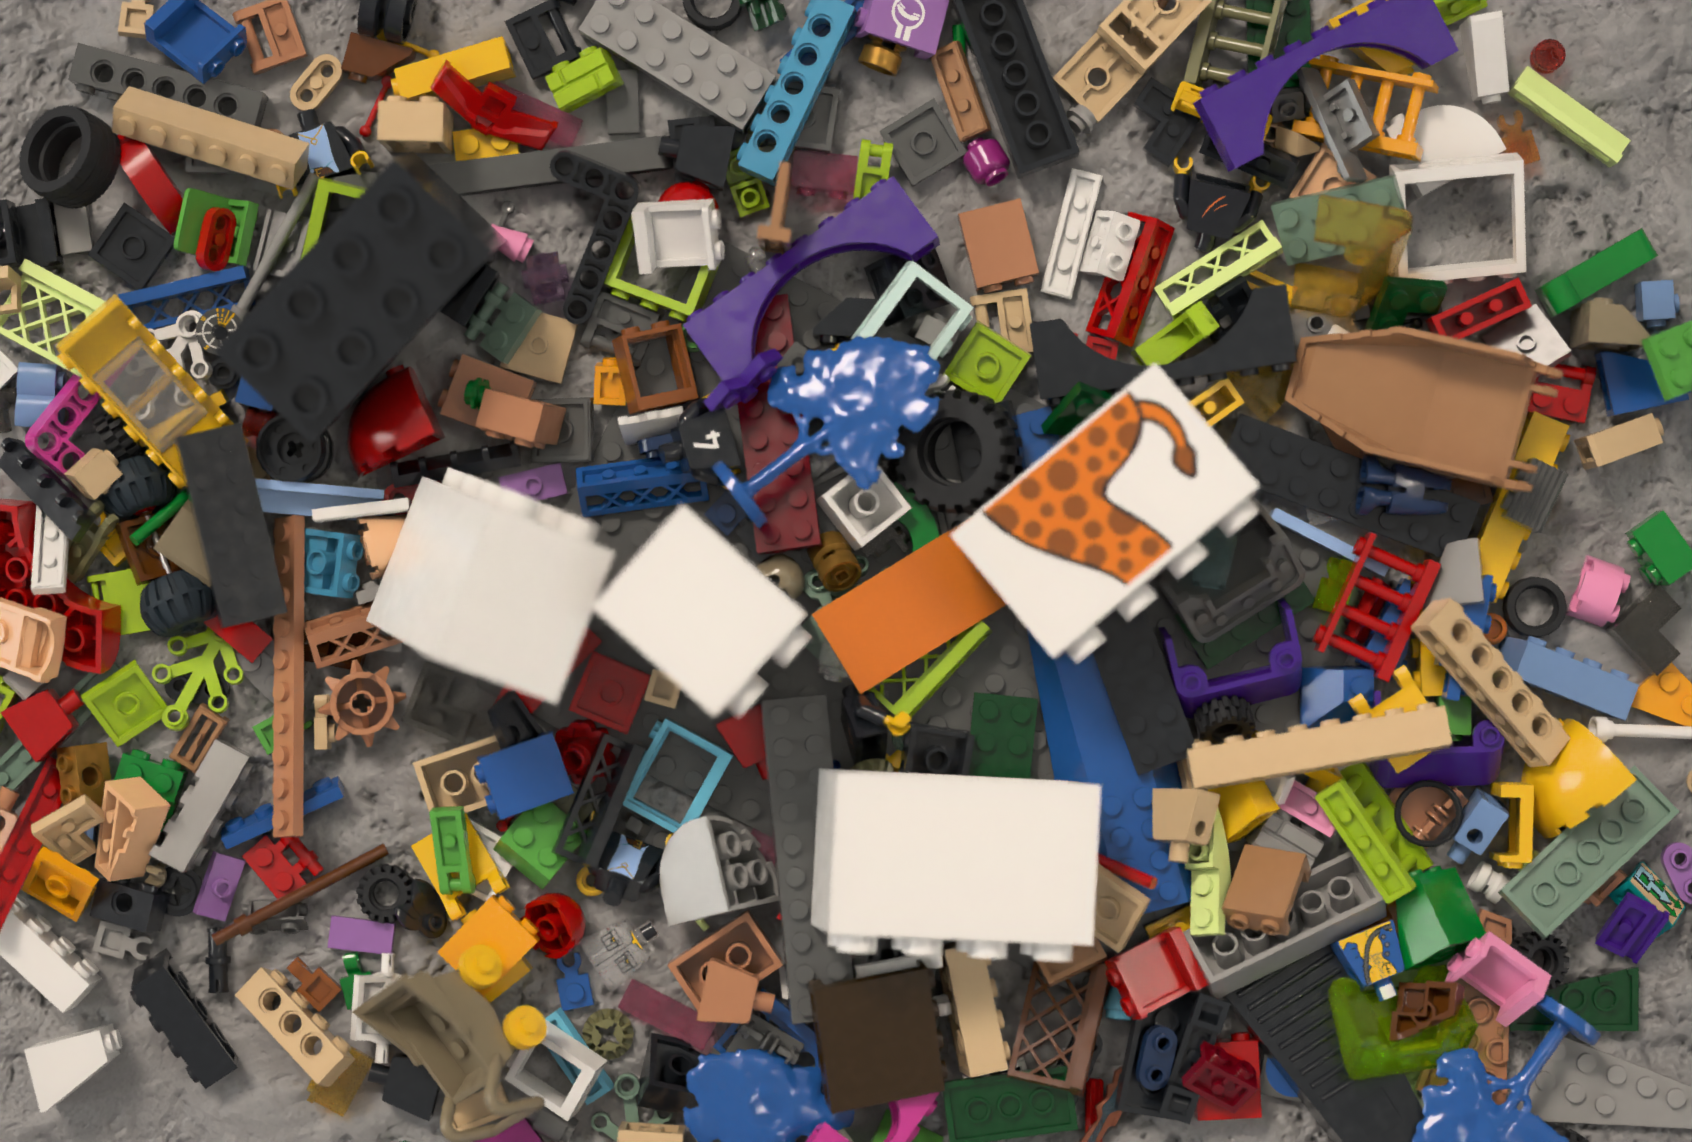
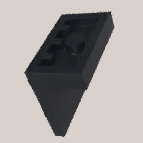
[864,248,951,327]

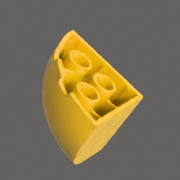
[1521,718,1637,839]

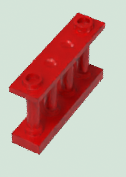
[1312,532,1442,682]

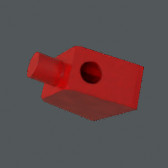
[0,688,85,762]
[714,704,767,780]

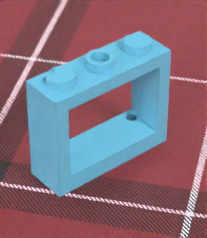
[623,717,734,833]

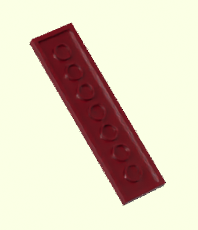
[737,294,822,555]

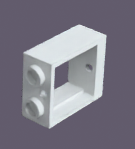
[504,1019,607,1121]

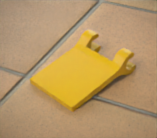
[1348,665,1432,774]
[411,813,511,921]

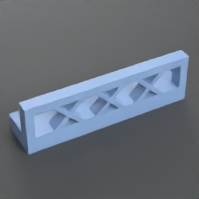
[255,478,384,520]

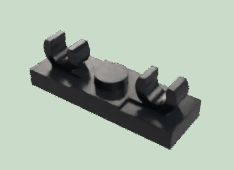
[1199,132,1300,190]

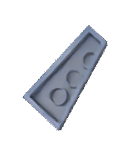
[1498,636,1639,721]

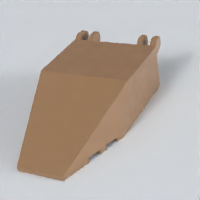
[1284,326,1563,492]

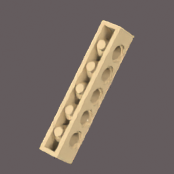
[1410,598,1570,767]

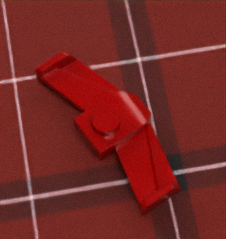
[430,59,559,151]

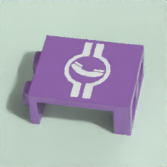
[854,0,949,60]

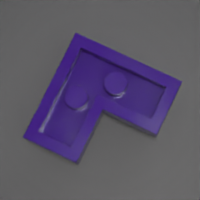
[704,349,783,412]

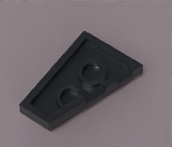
[487,690,544,749]

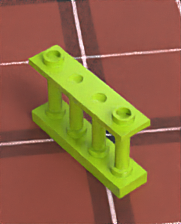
[1315,763,1434,904]

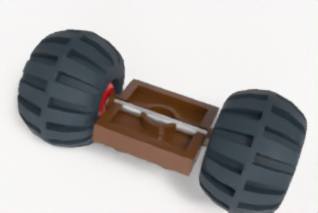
[97,454,217,637]

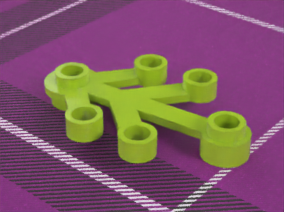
[152,627,244,732]

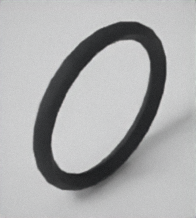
[1394,780,1463,847]

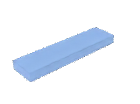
[1269,508,1389,577]

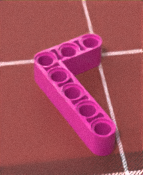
[25,351,138,491]

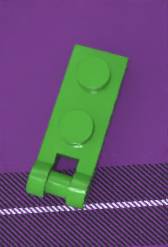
[429,806,476,895]

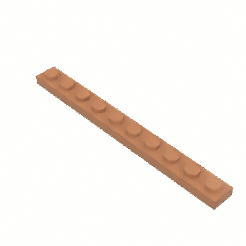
[272,515,305,838]

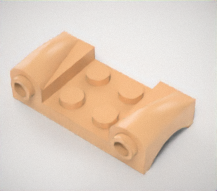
[0,597,67,683]

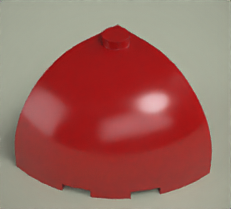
[347,364,446,478]

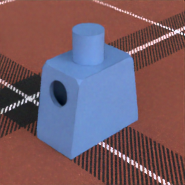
[1447,786,1509,865]

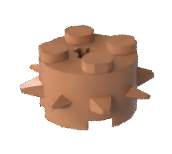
[318,660,406,747]

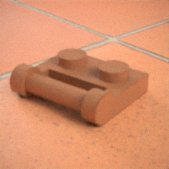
[232,0,308,75]

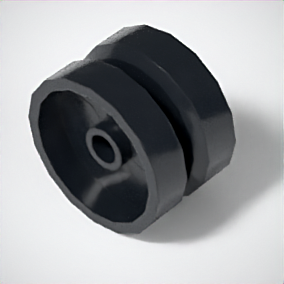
[357,0,417,45]

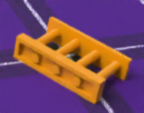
[1291,55,1439,162]

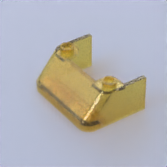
[1290,194,1413,318]

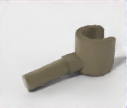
[145,861,167,888]

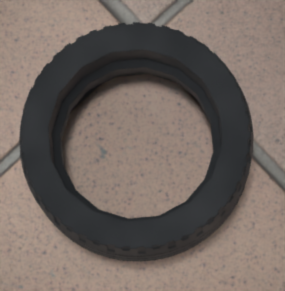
[19,105,121,209]

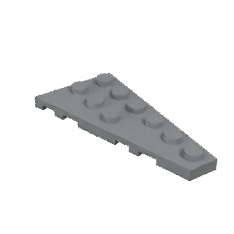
[1517,1031,1692,1129]

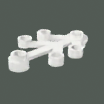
[125,310,213,422]

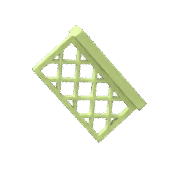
[0,259,106,378]

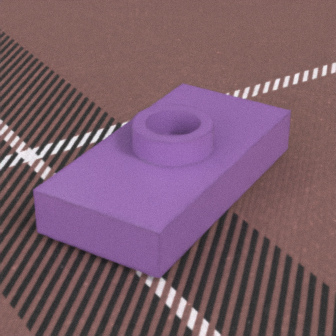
[498,463,568,501]
[193,851,246,922]

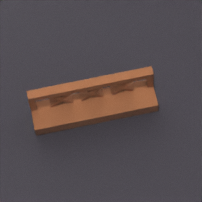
[304,601,403,669]

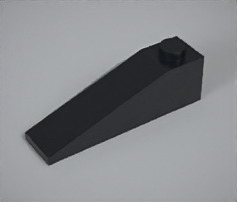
[638,1033,712,1113]

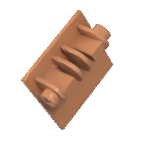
[1388,786,1469,849]

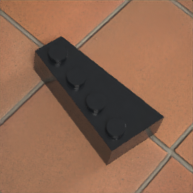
[130,948,238,1089]

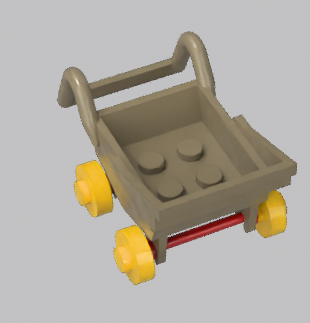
[352,944,547,1142]

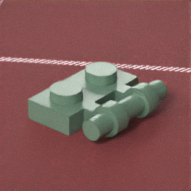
[464,281,542,364]

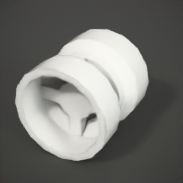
[1467,861,1511,904]

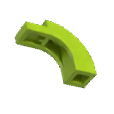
[1130,301,1220,366]

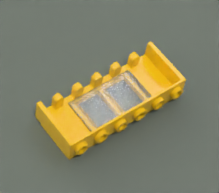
[56,294,249,490]

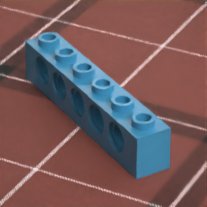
[736,0,857,187]

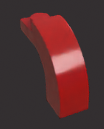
[118,134,184,235]

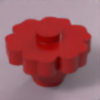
[555,719,616,784]

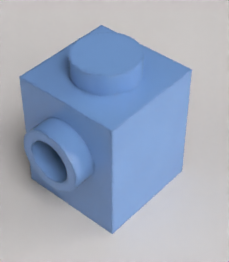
[1634,280,1680,328]

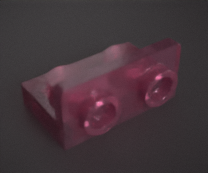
[790,150,858,200]

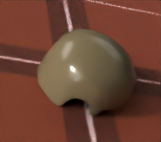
[757,554,805,600]

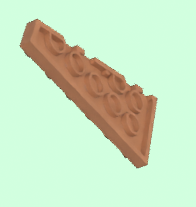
[1415,908,1512,1105]

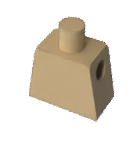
[1152,788,1220,864]

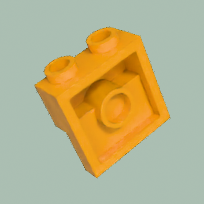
[21,846,99,922]

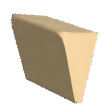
[1275,126,1320,157]

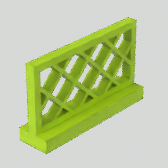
[868,620,992,718]

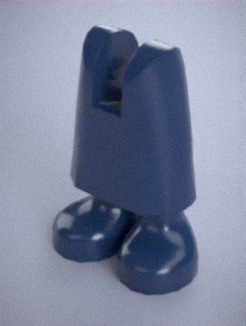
[1355,454,1452,516]

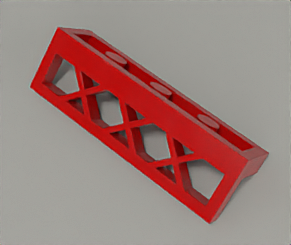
[1085,211,1175,348]

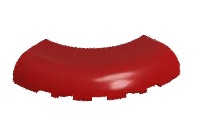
[0,499,121,674]

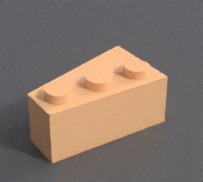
[94,777,170,882]

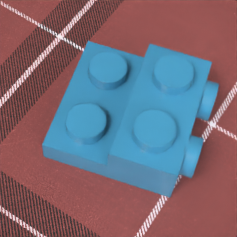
[304,528,364,599]

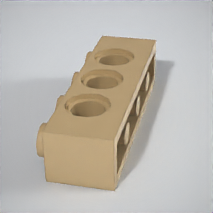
[235,967,355,1087]

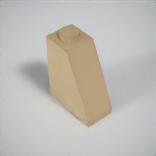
[1574,413,1664,470]

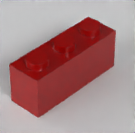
[1425,277,1532,339]

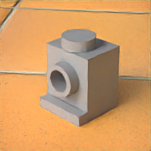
[912,313,961,356]

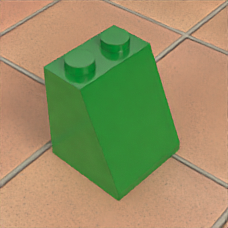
[1396,866,1486,971]

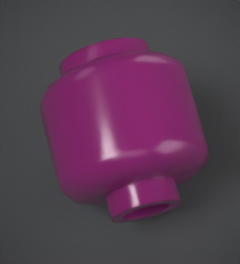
[963,137,1010,187]

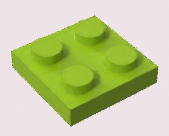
[943,320,1031,403]
[81,660,168,748]

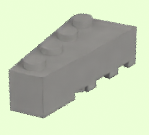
[148,738,255,873]

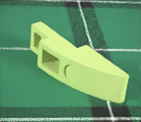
[1185,807,1231,937]

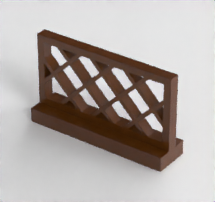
[1007,959,1110,1097]

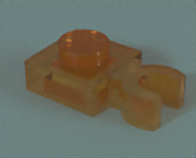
[1497,110,1541,165]

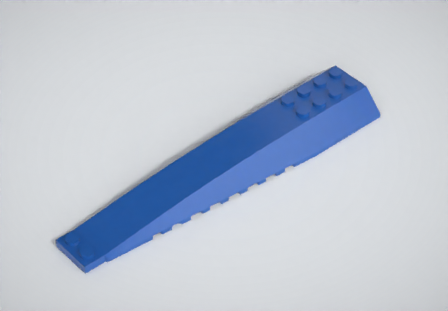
[1015,406,1191,914]

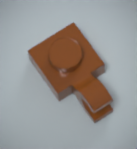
[287,956,342,1012]

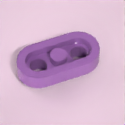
[1660,842,1692,904]

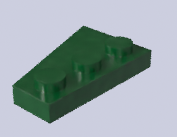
[1041,381,1115,436]

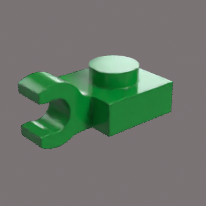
[339,951,373,1010]

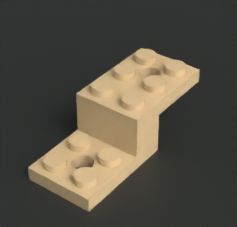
[1053,0,1212,124]

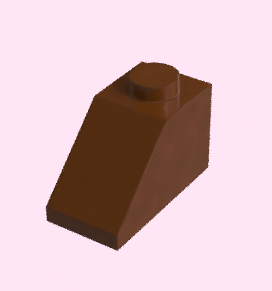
[341,32,417,84]

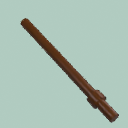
[211,844,389,946]

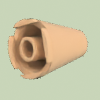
[356,515,407,580]

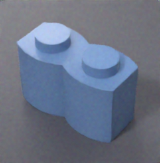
[15,362,67,427]

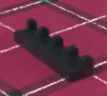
[0,437,97,542]
[390,440,521,488]

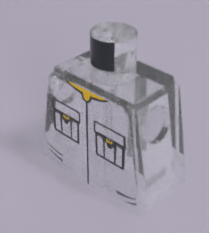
[579,918,660,993]

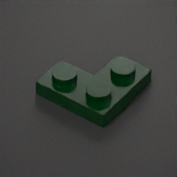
[1365,276,1448,331]

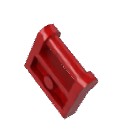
[1527,363,1596,424]

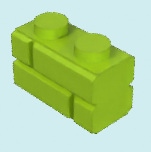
[545,46,624,113]

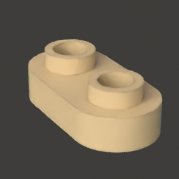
[290,54,344,111]

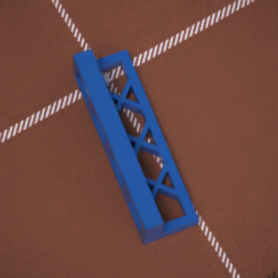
[118,265,257,329]
[576,458,709,517]

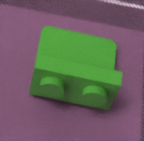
[174,188,259,266]

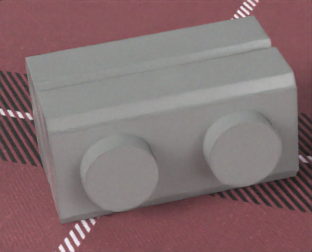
[1245,809,1324,868]

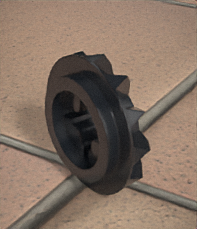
[158,866,202,917]

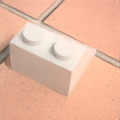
[816,465,911,551]

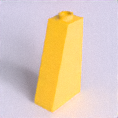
[391,36,516,102]

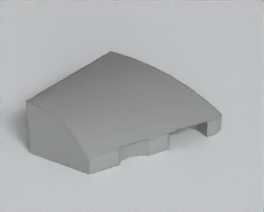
[1423,538,1485,612]

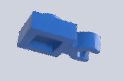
[556,952,595,1011]

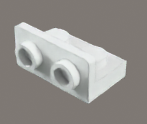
[1079,210,1141,281]

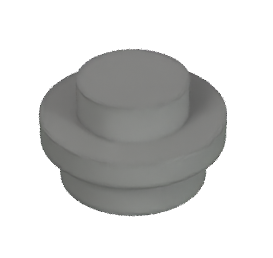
[1066,104,1096,134]

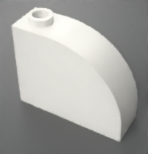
[1382,105,1506,199]

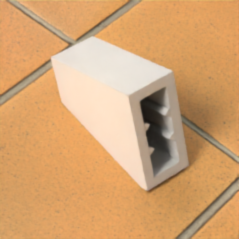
[1459,11,1509,105]

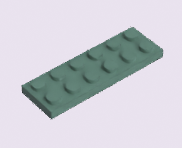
[1498,765,1680,940]

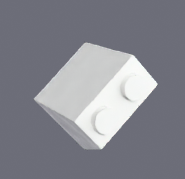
[24,1023,122,1113]

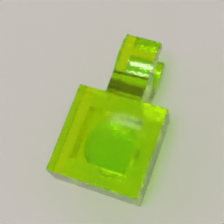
[1313,556,1353,613]

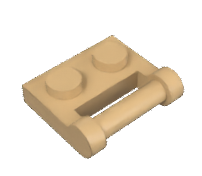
[970,288,1034,353]

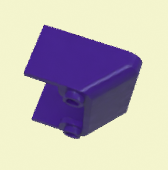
[1158,598,1302,718]
[1370,691,1505,788]

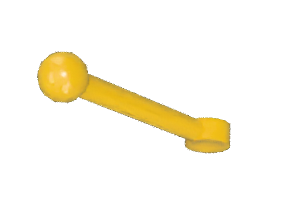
[377,29,440,58]

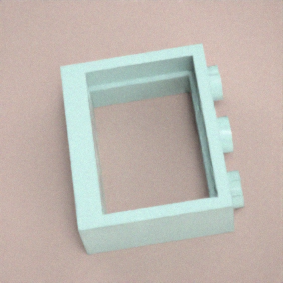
[850,261,974,360]

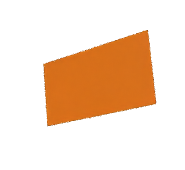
[812,517,1008,694]

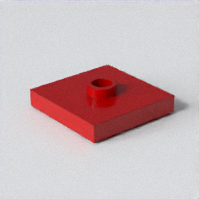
[568,651,651,735]

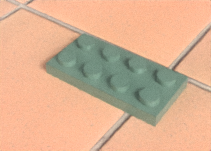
[1271,174,1412,266]

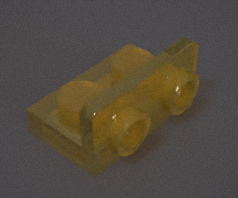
[306,1046,375,1117]

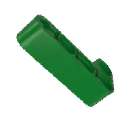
[1534,228,1658,318]

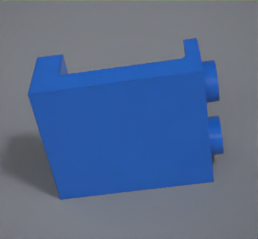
[144,0,247,84]
[474,730,574,820]

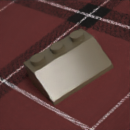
[1569,298,1651,353]
[153,499,273,588]

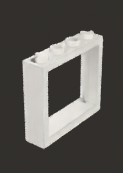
[1389,152,1526,284]

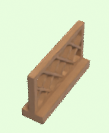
[757,161,793,254]

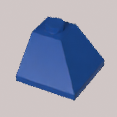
[1300,665,1374,729]

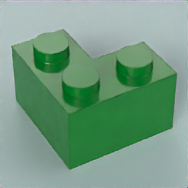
[1625,510,1692,586]

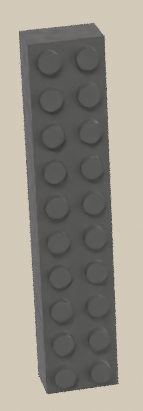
[760,694,853,1024]

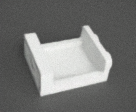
[631,199,725,274]

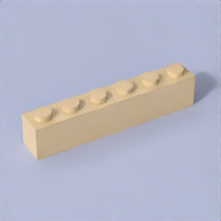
[112,86,309,190]

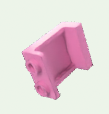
[1445,931,1551,1027]

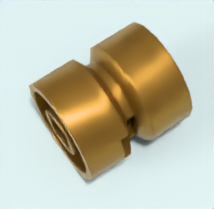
[858,34,907,77]
[807,531,862,592]

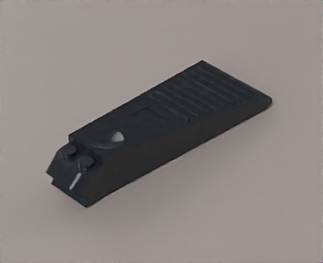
[1223,941,1425,1142]

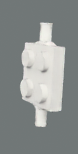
[350,953,413,1063]

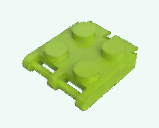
[86,569,151,636]

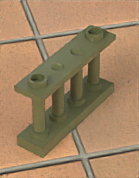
[1183,0,1292,87]

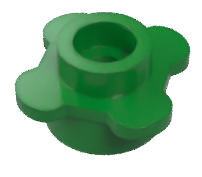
[464,377,491,410]

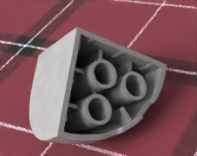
[660,815,779,926]

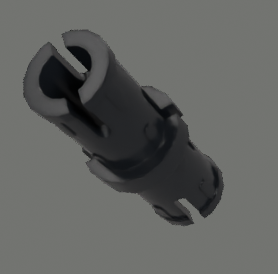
[205,927,231,993]

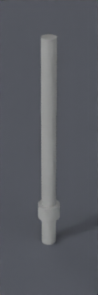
[231,172,320,322]

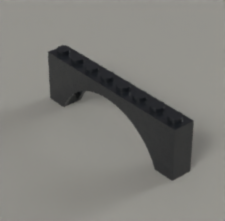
[1029,284,1298,406]

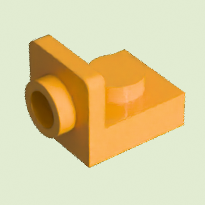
[593,357,626,406]

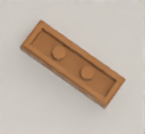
[930,41,992,142]

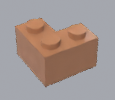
[475,388,566,449]

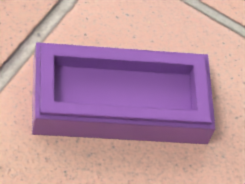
[327,915,396,954]

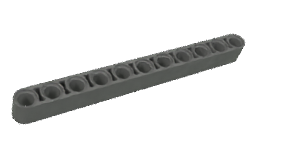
[328,135,673,212]

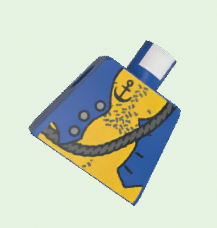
[1330,919,1404,1001]

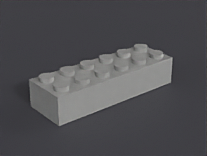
[578,0,776,135]
[1183,850,1387,998]

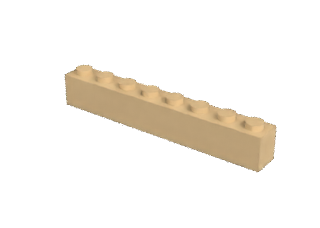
[1186,702,1453,790]

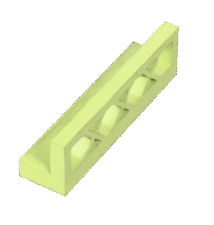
[1507,66,1631,168]
[1154,220,1283,320]

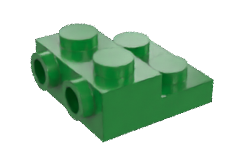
[114,748,188,832]

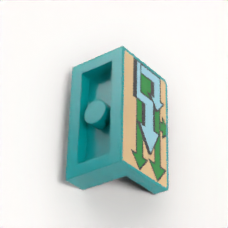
[1608,861,1686,938]

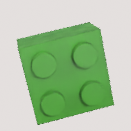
[493,802,587,890]

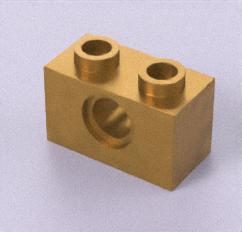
[56,742,111,807]

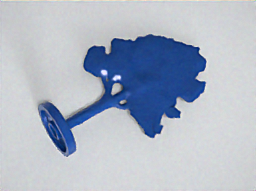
[711,336,940,529]
[1412,995,1601,1142]
[683,1049,855,1142]

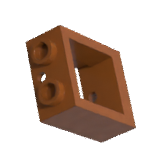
[612,320,699,415]

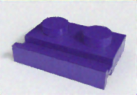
[1595,892,1669,964]

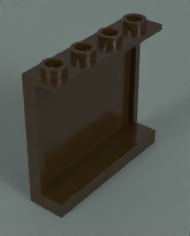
[807,959,948,1114]

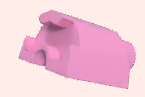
[1566,555,1631,627]

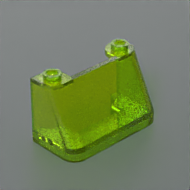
[1328,965,1479,1080]

